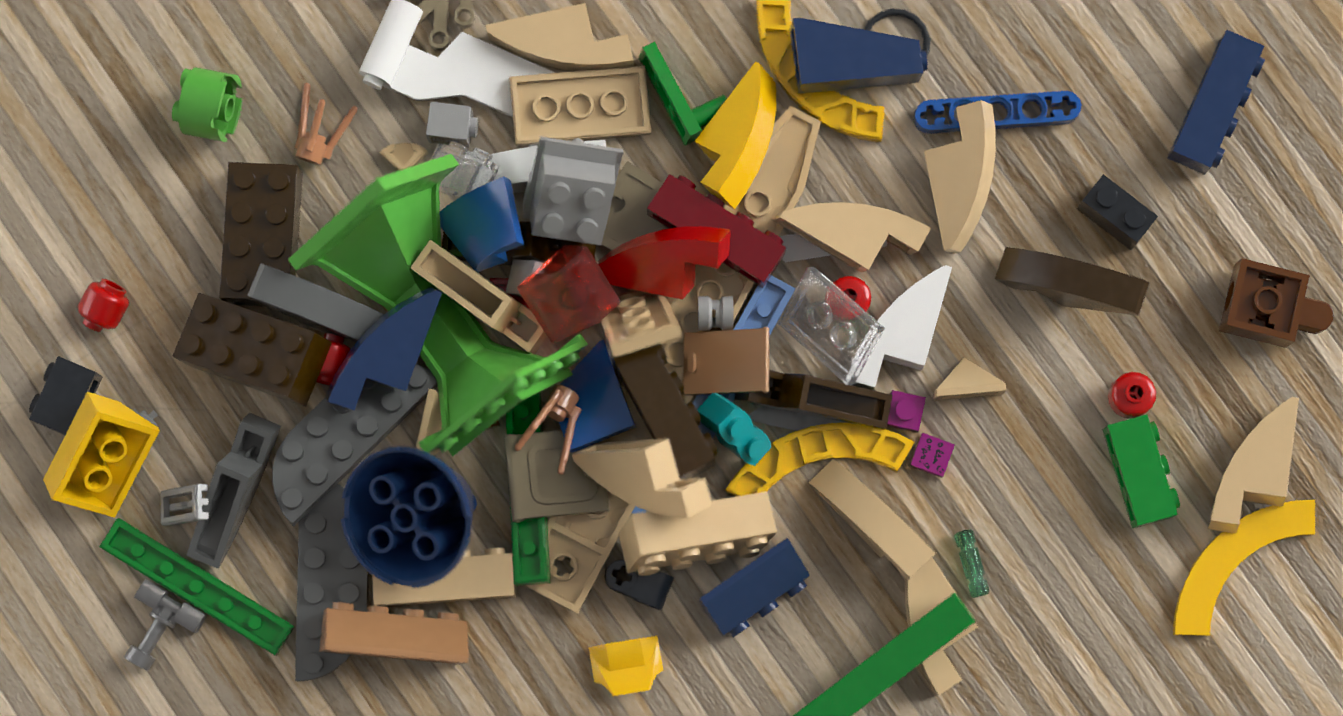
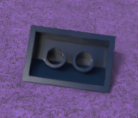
[699,538,810,638]

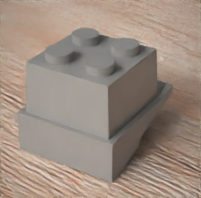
[523,136,624,245]

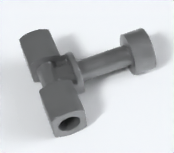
[124,579,207,671]

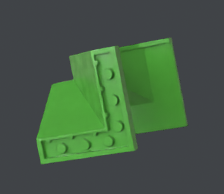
[288,154,588,457]

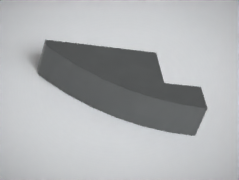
[248,264,384,343]
[187,413,281,569]

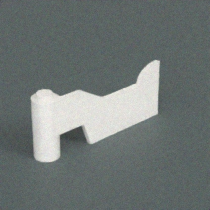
[359,0,555,147]

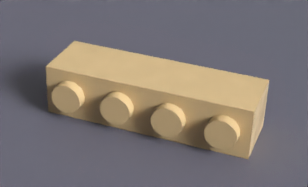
[372,548,516,607]

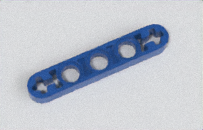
[914,91,1082,134]

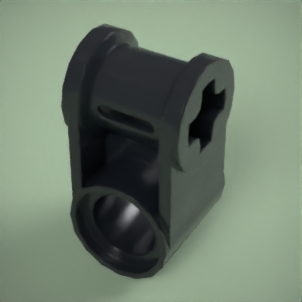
[604,560,674,611]

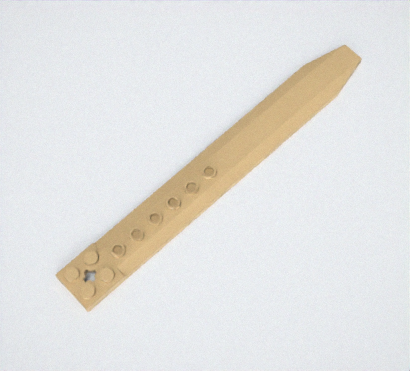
[526,106,821,614]

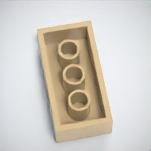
[619,492,777,576]

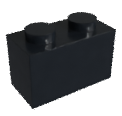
[1077,174,1158,250]
[29,356,103,435]

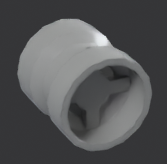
[698,296,733,331]

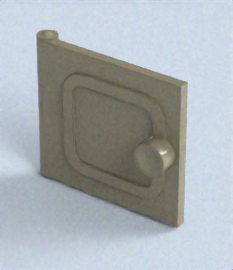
[602,161,669,250]
[504,430,609,523]

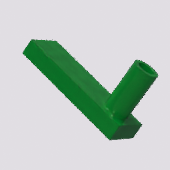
[638,42,727,146]

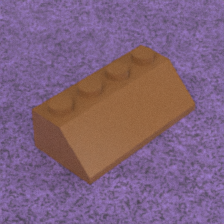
[319,602,469,664]

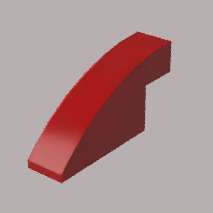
[586,226,731,300]

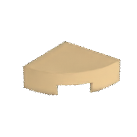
[379,143,428,171]

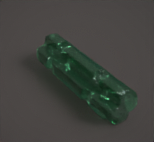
[954,529,990,598]

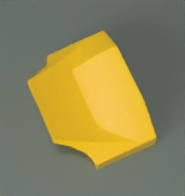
[589,636,663,696]

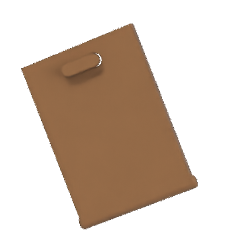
[683,327,769,395]

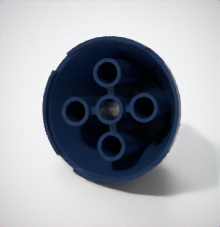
[341,446,477,588]

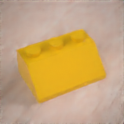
[43,392,160,518]

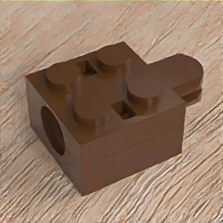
[1219,258,1333,348]

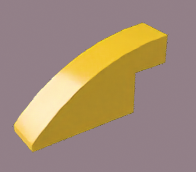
[694,61,777,210]

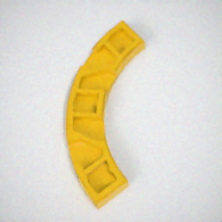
[756,0,884,143]
[725,422,915,497]
[1173,500,1315,636]

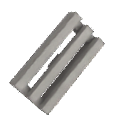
[161,484,208,526]

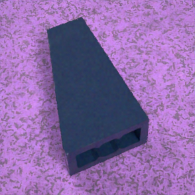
[790,18,928,94]

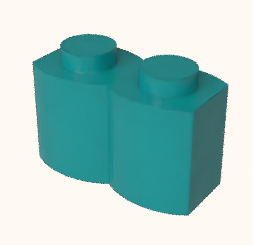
[697,392,771,465]

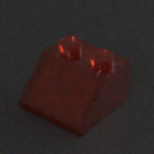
[516,245,621,343]

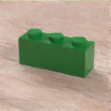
[1102,414,1180,529]

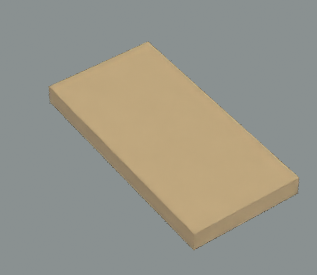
[509,66,651,146]
[594,290,682,357]

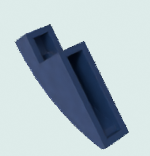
[325,287,442,410]

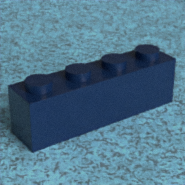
[1167,30,1265,175]

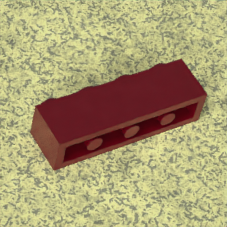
[647,174,786,288]

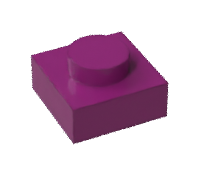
[887,390,926,433]

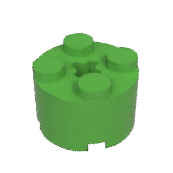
[172,67,242,142]

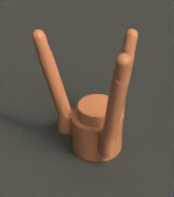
[294,83,358,165]
[514,385,582,475]

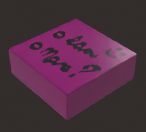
[910,432,955,478]

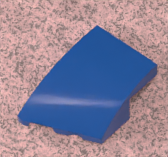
[440,176,524,272]
[559,340,636,453]

